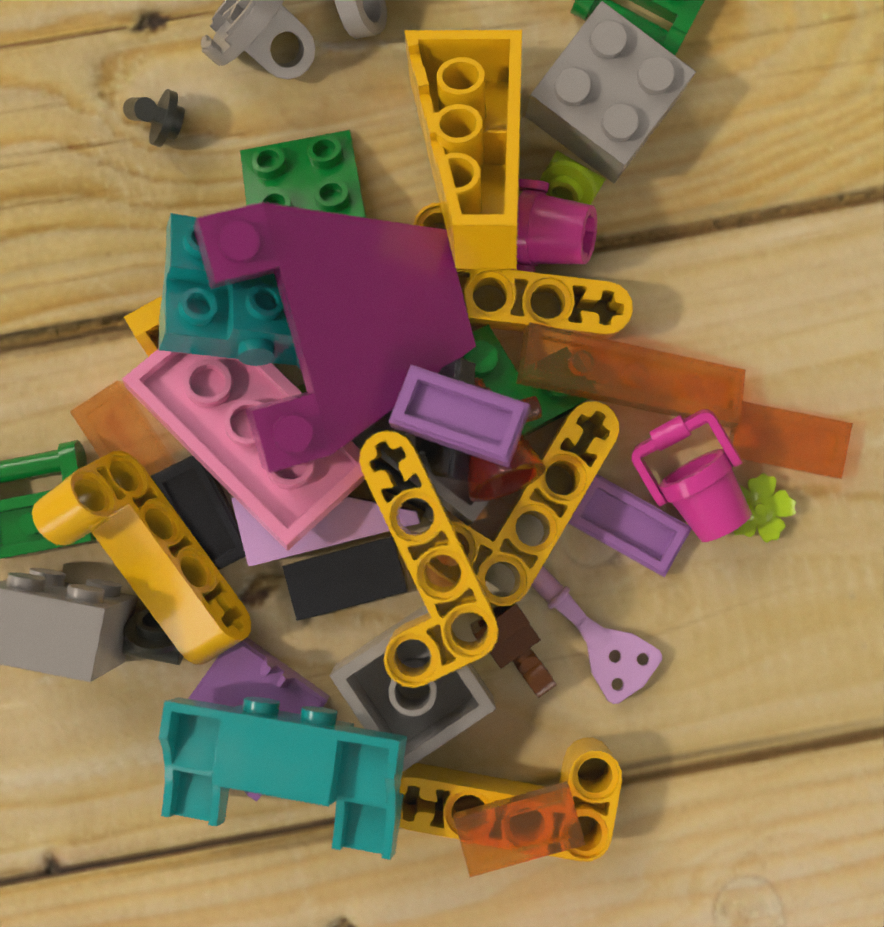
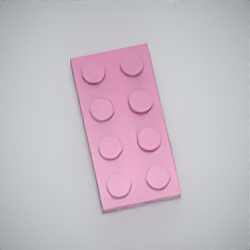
[122,349,375,551]

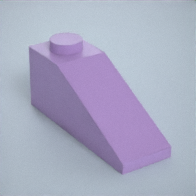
[231,495,421,567]

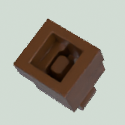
[470,603,557,698]

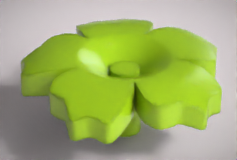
[733,473,796,543]

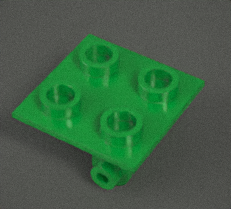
[240,130,367,218]

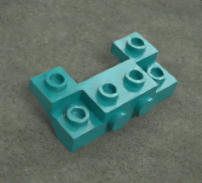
[159,213,301,369]
[159,697,407,860]

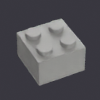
[525,1,696,183]
[0,568,138,682]
[329,605,496,772]

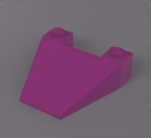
[194,202,476,473]

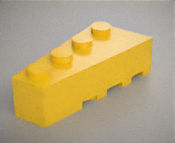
[404,30,522,269]

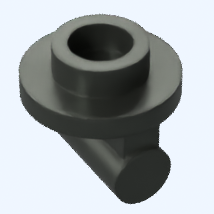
[123,89,185,147]
[122,609,183,665]

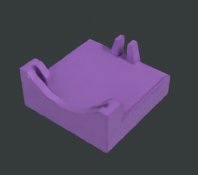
[188,637,329,802]

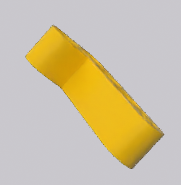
[413,203,633,341]
[427,401,619,606]
[359,431,498,688]
[32,450,251,665]
[399,738,622,862]

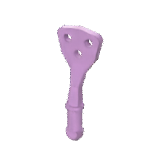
[531,566,662,704]

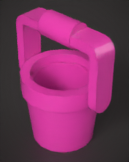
[510,178,597,272]
[631,409,752,542]

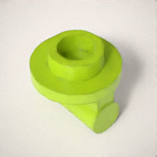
[540,150,606,205]

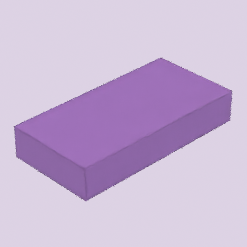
[389,365,530,468]
[568,474,691,577]

